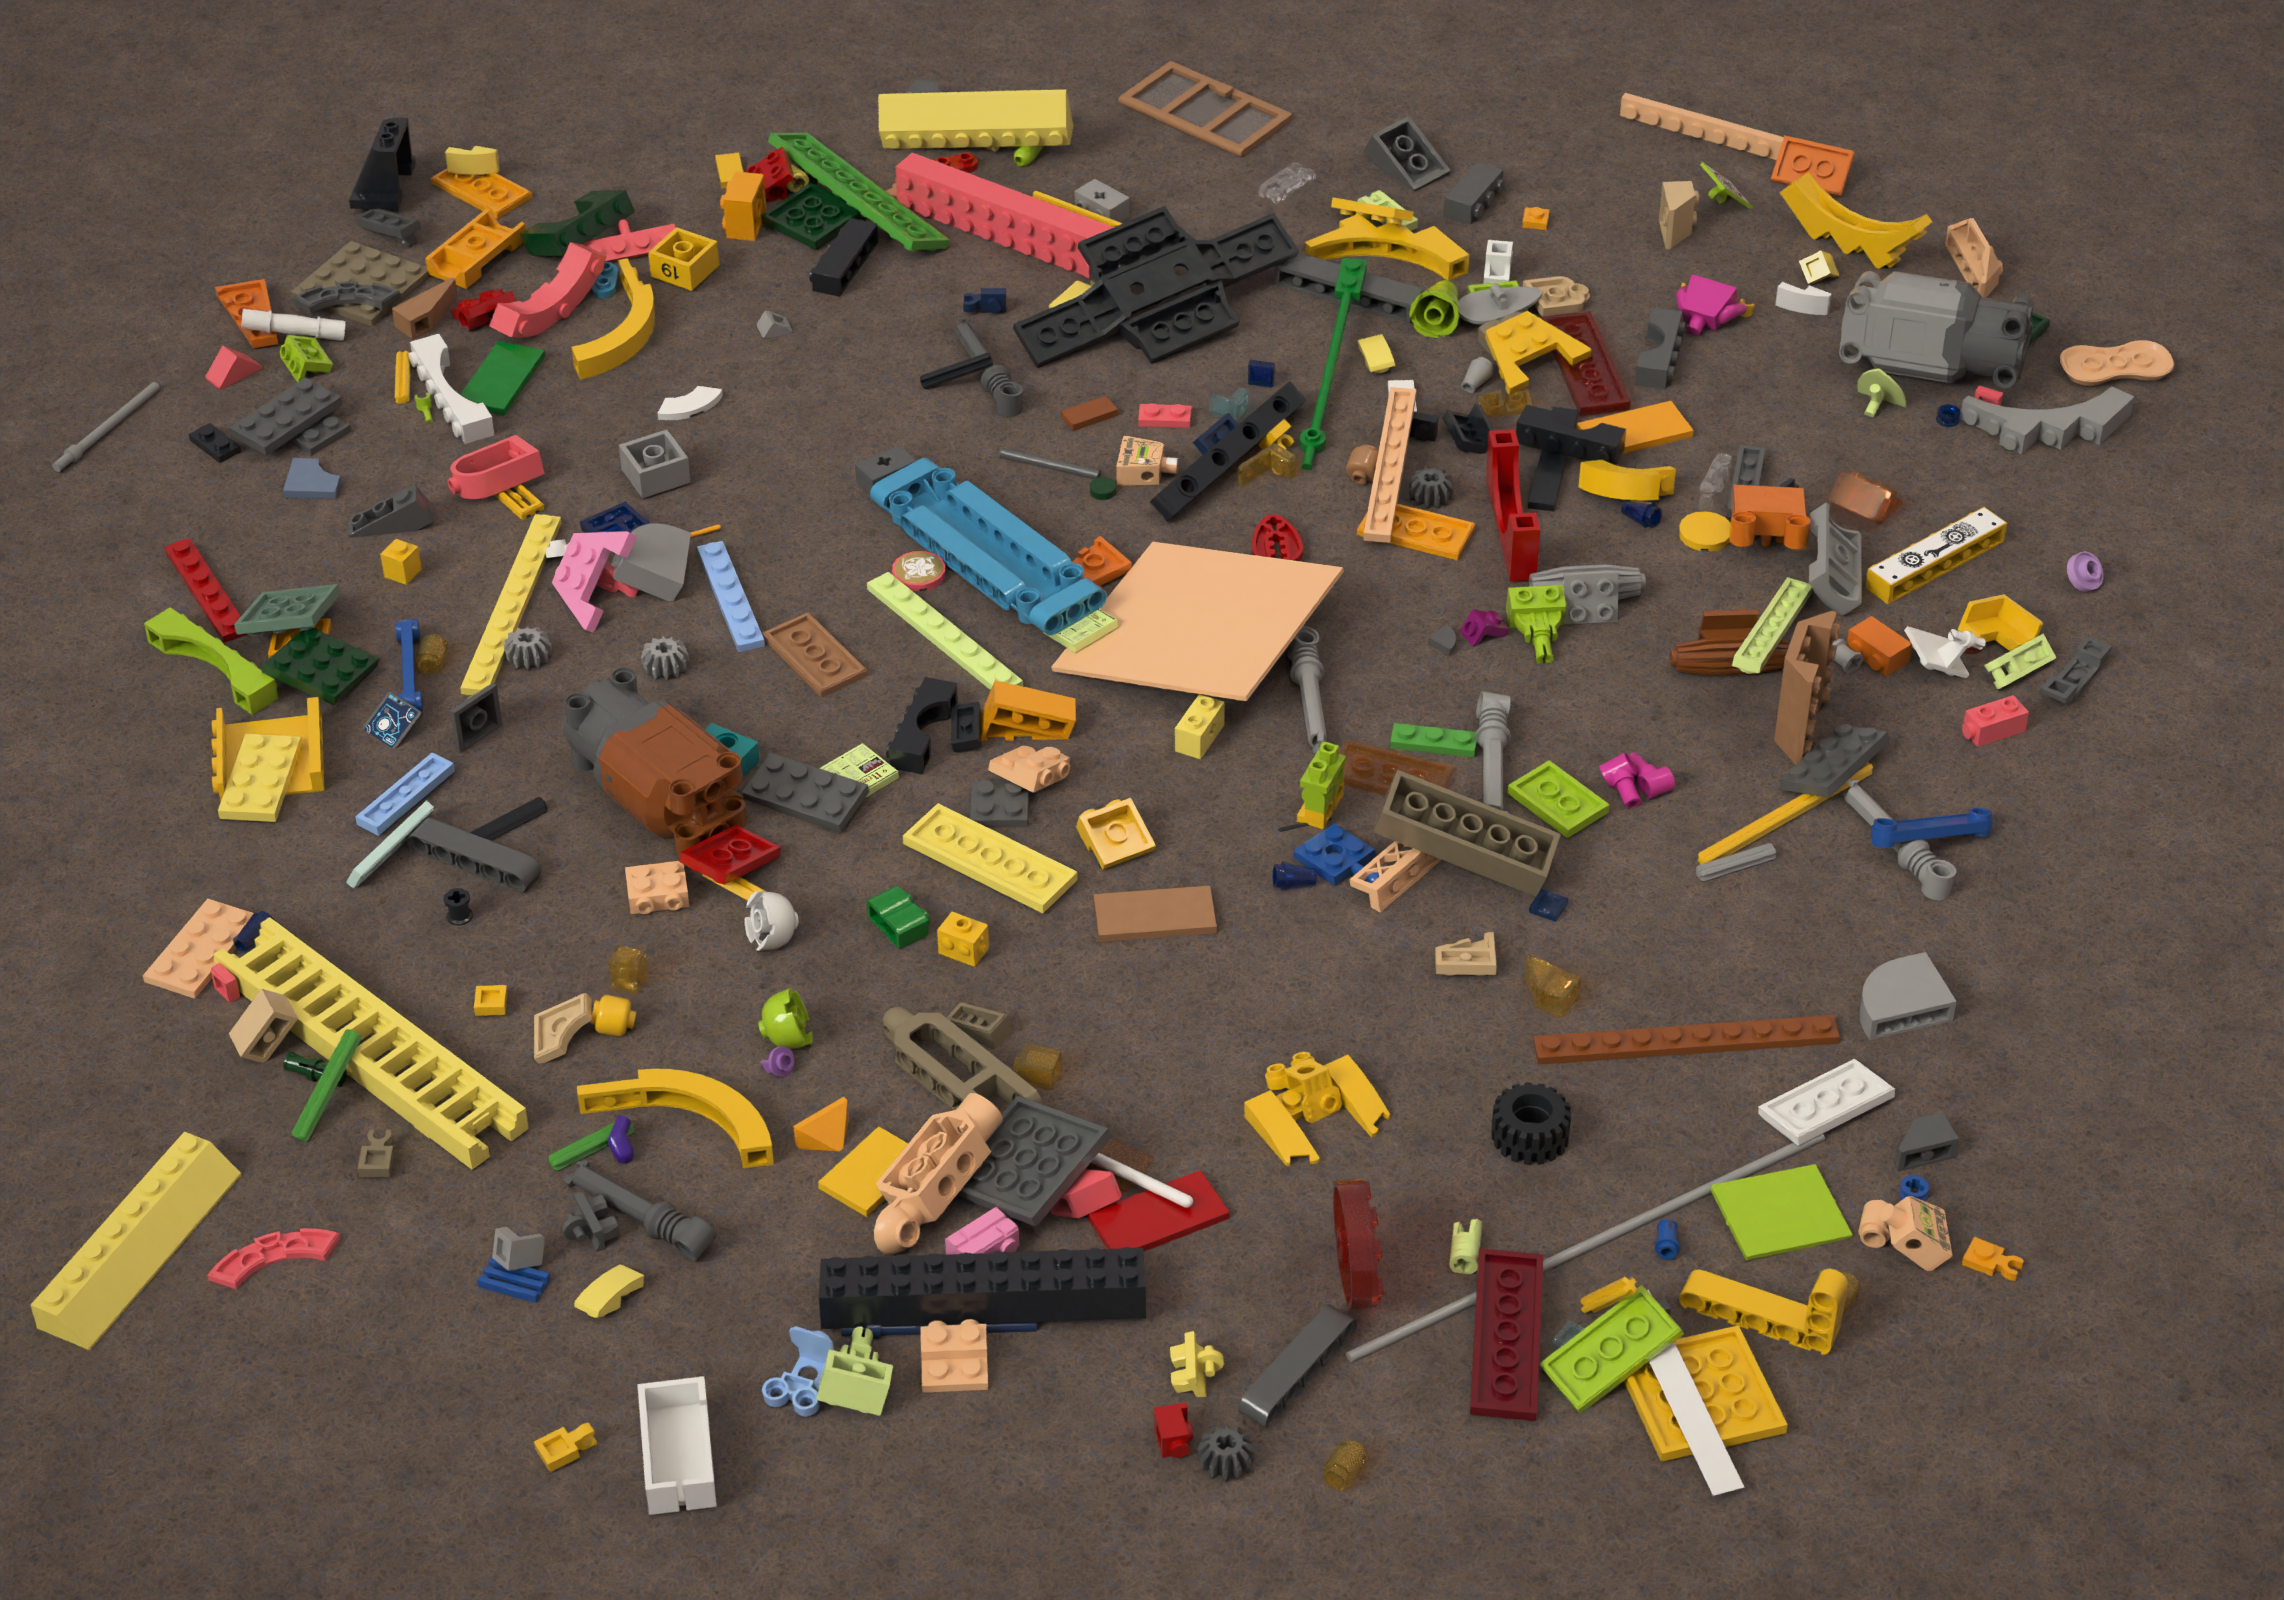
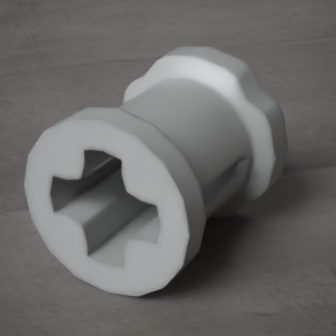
[1833,639,1864,674]

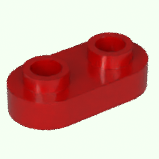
[934,152,978,173]

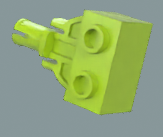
[1506,585,1566,664]

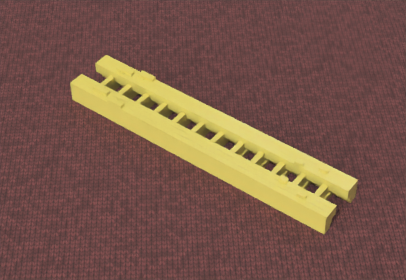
[213,917,529,1170]

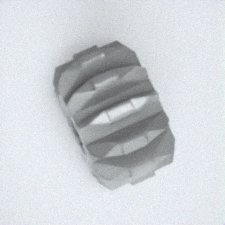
[504,626,552,671]
[641,636,689,680]

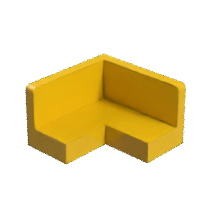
[1958,594,2043,651]

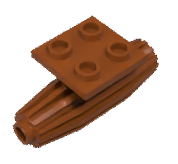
[1670,608,1789,676]

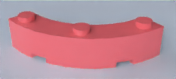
[490,242,607,338]

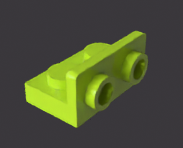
[280,335,333,382]

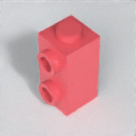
[1962,695,2029,747]

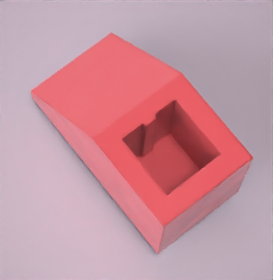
[1050,1169,1122,1218]

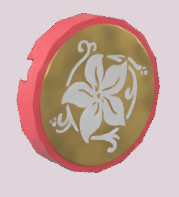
[892,551,945,592]

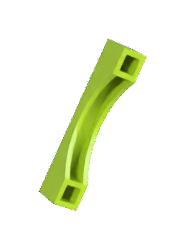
[144,607,278,715]

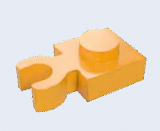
[1962,1237,2024,1281]

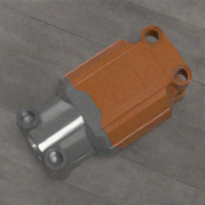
[563,667,747,856]

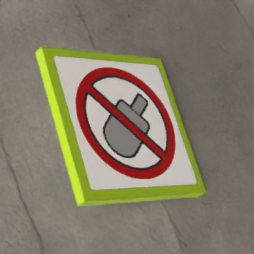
[1700,162,1753,209]

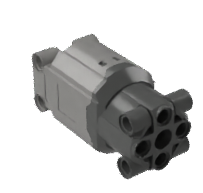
[1839,271,2034,388]

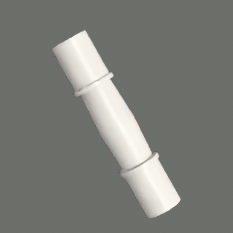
[241,309,346,341]

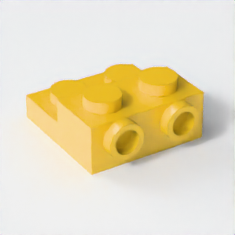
[1076,798,1156,870]

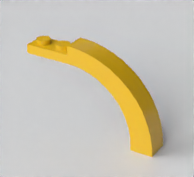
[571,258,655,380]
[577,1069,774,1168]

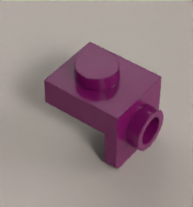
[1460,609,1510,646]

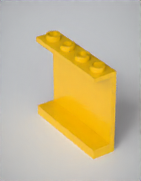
[212,697,325,801]

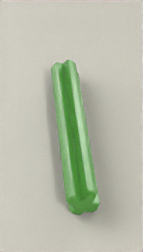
[292,1029,361,1142]

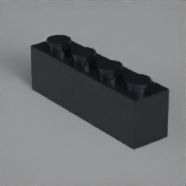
[809,218,878,297]

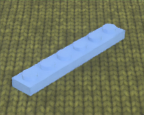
[697,541,765,652]

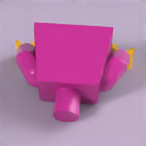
[1676,274,1754,336]

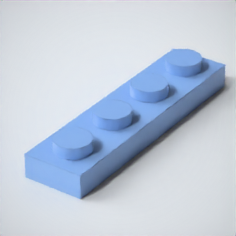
[355,752,455,836]

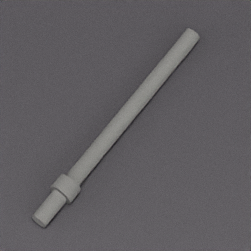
[52,382,160,472]

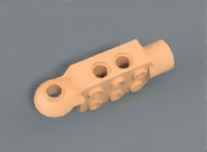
[874,1093,1003,1255]

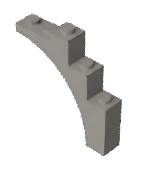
[1960,387,2135,454]

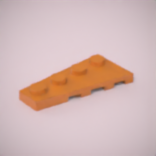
[215,279,278,348]
[1072,536,1132,586]

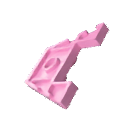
[552,531,637,632]

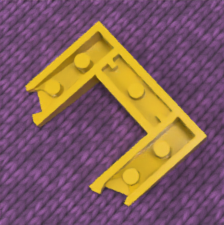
[1244,1055,1390,1166]

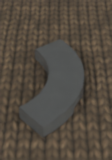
[293,281,401,314]

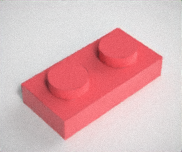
[1138,403,1191,428]

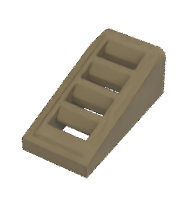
[947,1002,1013,1049]

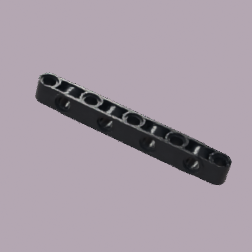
[1150,381,1307,522]

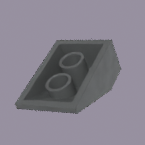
[1364,116,1451,191]

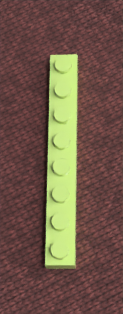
[867,572,1023,690]
[1732,577,1812,674]

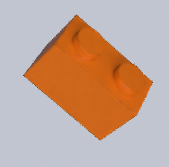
[1847,616,1912,677]

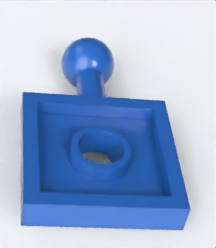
[1293,823,1383,886]

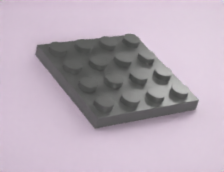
[956,1096,1112,1227]

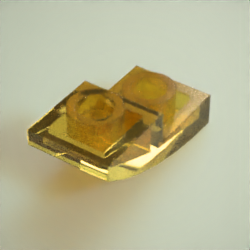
[1477,389,1533,417]

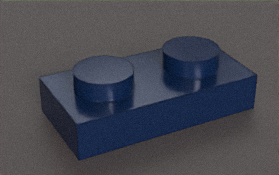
[1192,413,1238,455]

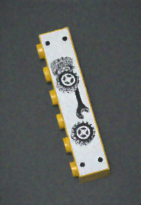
[1865,507,2007,604]

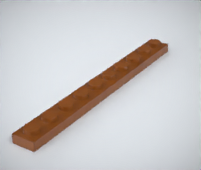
[1533,1015,1840,1065]

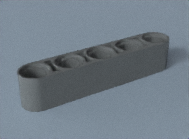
[407,818,541,893]
[1238,1304,1358,1428]

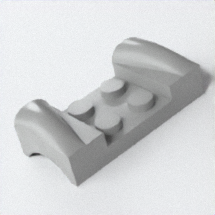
[1809,502,1862,616]

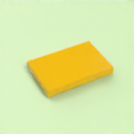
[818,1127,908,1217]

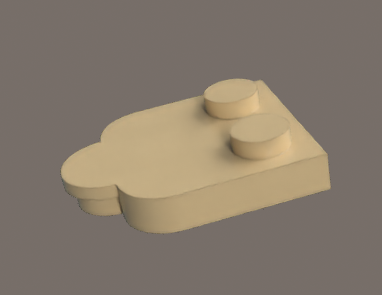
[1522,276,1590,317]

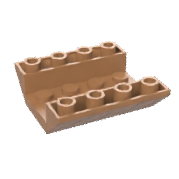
[1774,611,1840,765]

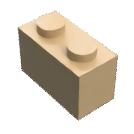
[229,989,298,1063]

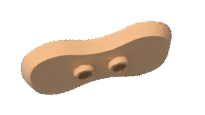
[2060,340,2174,386]

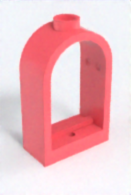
[447,435,545,499]

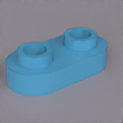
[591,262,619,298]

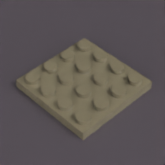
[291,241,431,326]

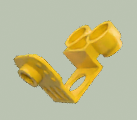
[1265,1052,1342,1123]

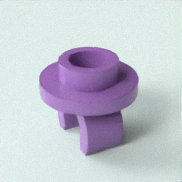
[760,1046,794,1077]

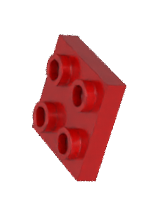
[745,146,795,202]
[450,288,516,332]

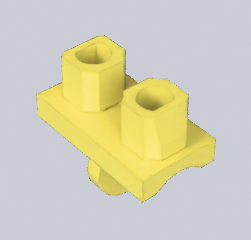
[1170,1331,1224,1397]

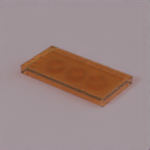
[1339,740,1453,795]

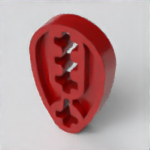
[1252,514,1303,562]

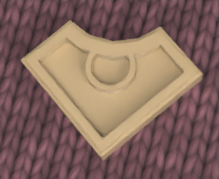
[534,993,592,1064]

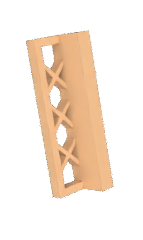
[1350,841,1441,913]

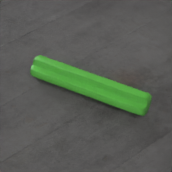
[548,1117,634,1171]

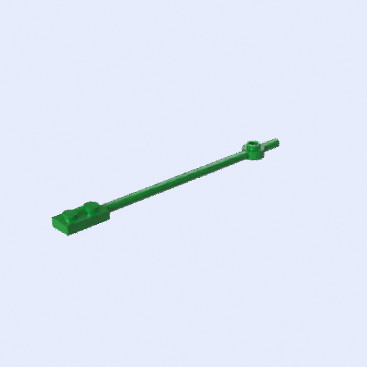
[1300,258,1367,470]

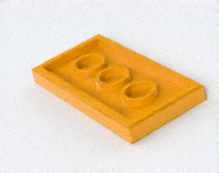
[431,169,533,219]
[1577,401,1694,454]
[1357,504,1475,560]

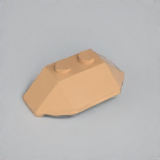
[1945,218,2003,298]

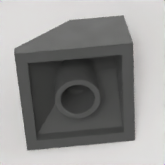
[450,683,503,753]

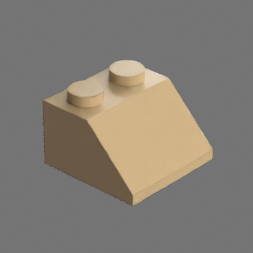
[1659,181,1699,249]

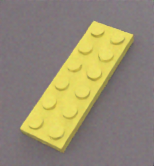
[903,803,1078,913]

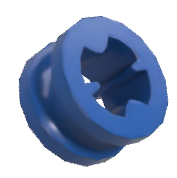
[1899,1175,1929,1201]

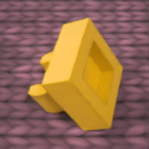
[1258,419,1294,454]

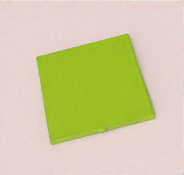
[1710,1164,1853,1261]

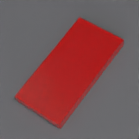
[1088,1170,1229,1252]

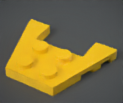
[1485,311,1591,395]

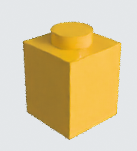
[380,539,422,585]

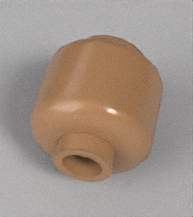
[1345,445,1379,485]

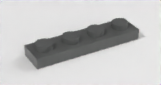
[1727,444,1765,518]

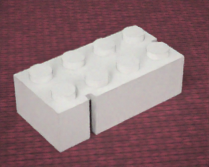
[638,1376,717,1515]

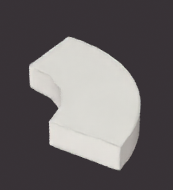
[658,386,723,420]

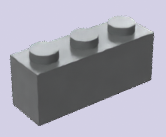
[1444,162,1505,224]

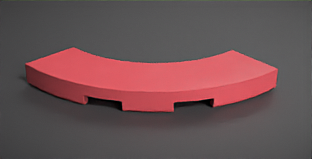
[208,1228,341,1289]

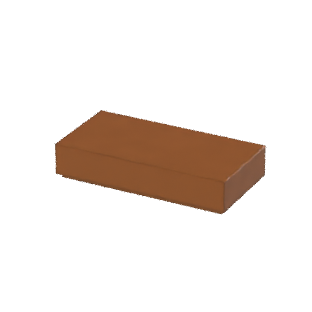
[1061,396,1118,431]

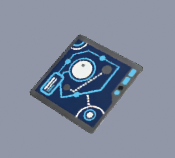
[362,692,421,750]

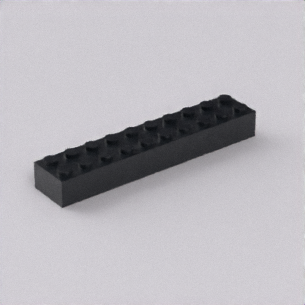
[819,1247,1146,1329]

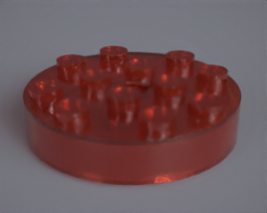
[1333,1178,1384,1310]

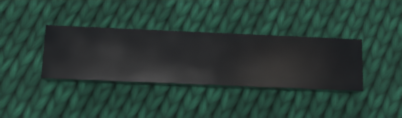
[1528,407,1578,512]

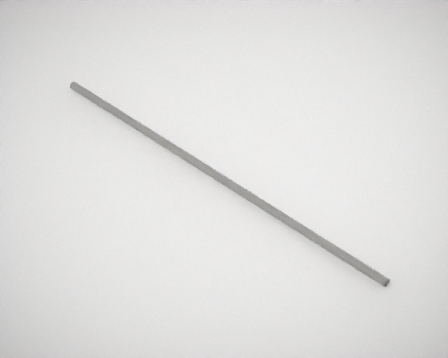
[1345,1134,1825,1363]

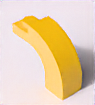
[1578,460,1676,501]

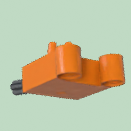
[1729,478,1810,550]

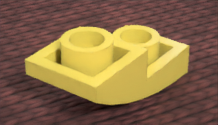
[445,146,500,175]
[1357,334,1395,373]
[574,1264,644,1318]

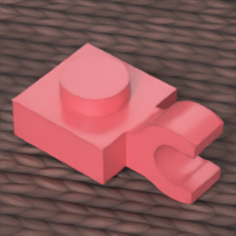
[596,561,639,597]

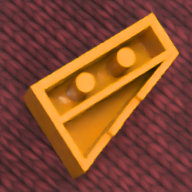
[981,680,1076,741]

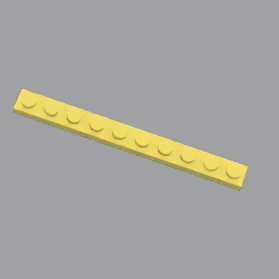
[460,514,562,695]

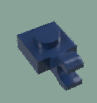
[963,288,1007,313]

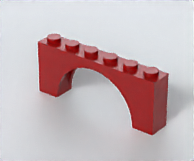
[1486,429,1540,582]

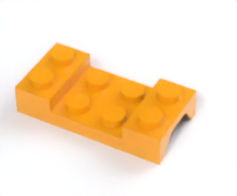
[425,209,526,289]

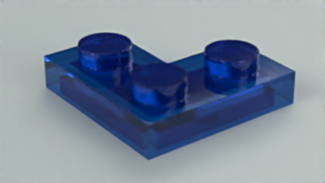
[580,501,651,533]

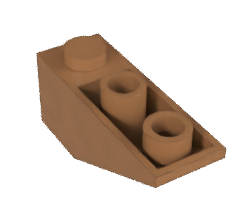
[392,277,458,340]

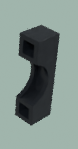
[1516,405,1626,465]
[886,677,958,774]

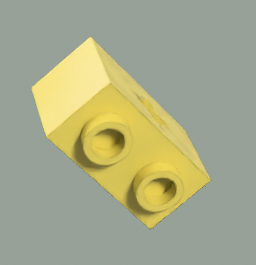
[1175,694,1225,759]

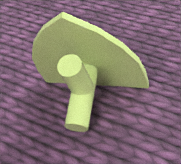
[1857,368,1907,417]

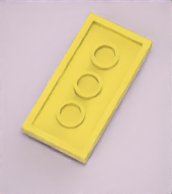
[218,734,302,822]

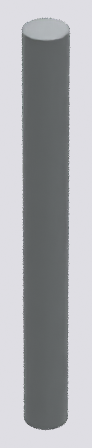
[1000,448,1101,479]

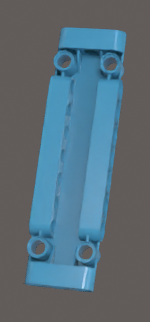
[870,458,1107,636]

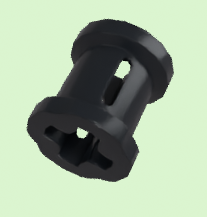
[443,888,473,925]

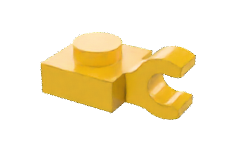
[534,1423,598,1472]

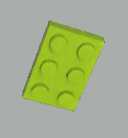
[1507,760,1610,838]

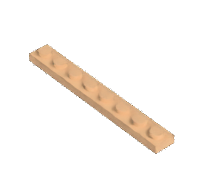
[1620,93,1784,160]
[1364,387,1416,543]

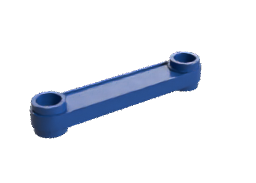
[395,618,423,713]
[1870,808,1993,848]

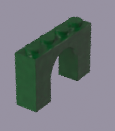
[520,190,635,256]

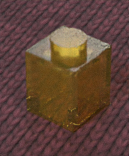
[1013,1042,1062,1091]

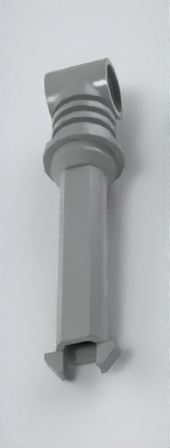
[1287,626,1327,754]
[1476,691,1511,813]
[1843,780,1956,901]

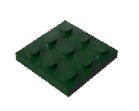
[761,182,864,250]
[262,628,379,705]

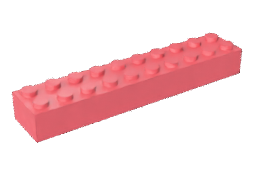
[895,153,1113,278]

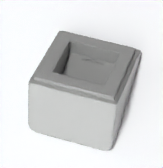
[757,310,793,338]

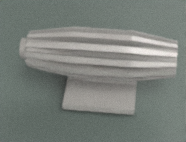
[1529,564,1646,625]

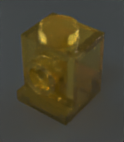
[608,945,648,995]

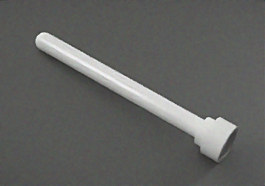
[1091,1153,1193,1208]

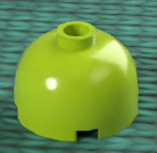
[758,987,813,1050]

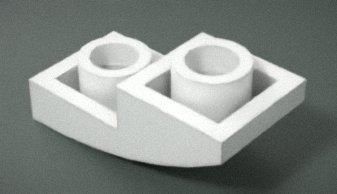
[1776,282,1832,315]

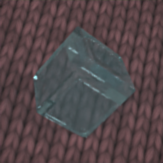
[1209,387,1249,422]

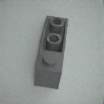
[348,484,434,538]

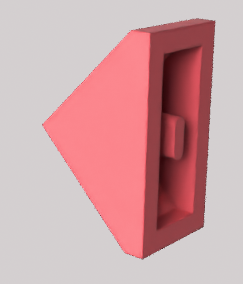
[205,346,263,390]

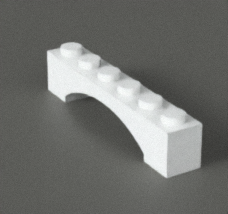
[408,334,494,444]

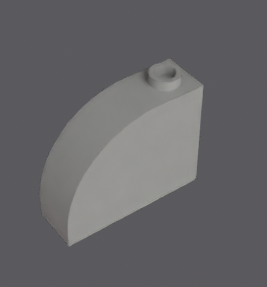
[611,523,691,601]
[1859,952,1957,1040]

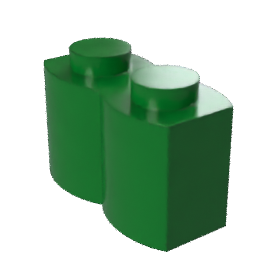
[866,886,930,949]

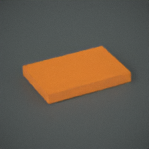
[1771,136,1855,197]

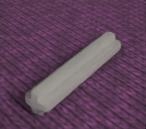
[1695,843,1777,882]

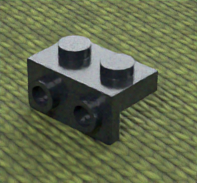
[1442,404,1494,454]

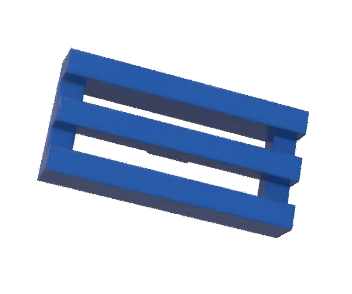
[477,1257,550,1303]

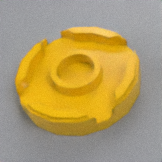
[1679,511,1731,551]

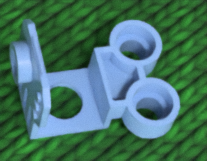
[762,1326,834,1417]

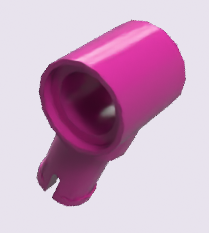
[1599,752,1642,809]
[1628,752,1675,799]

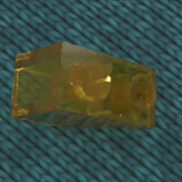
[1524,954,1581,1019]

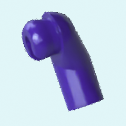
[608,1116,634,1164]

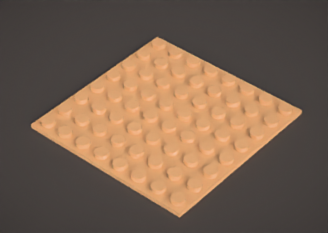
[1051,542,1344,701]

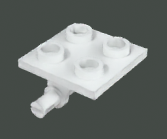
[1904,626,1986,678]

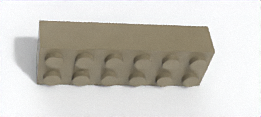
[1373,769,1561,897]

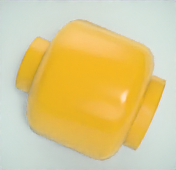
[590,995,637,1037]

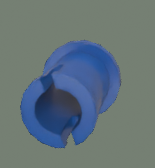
[1655,1219,1680,1260]

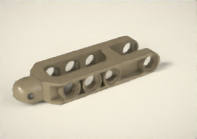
[883,1007,1042,1110]

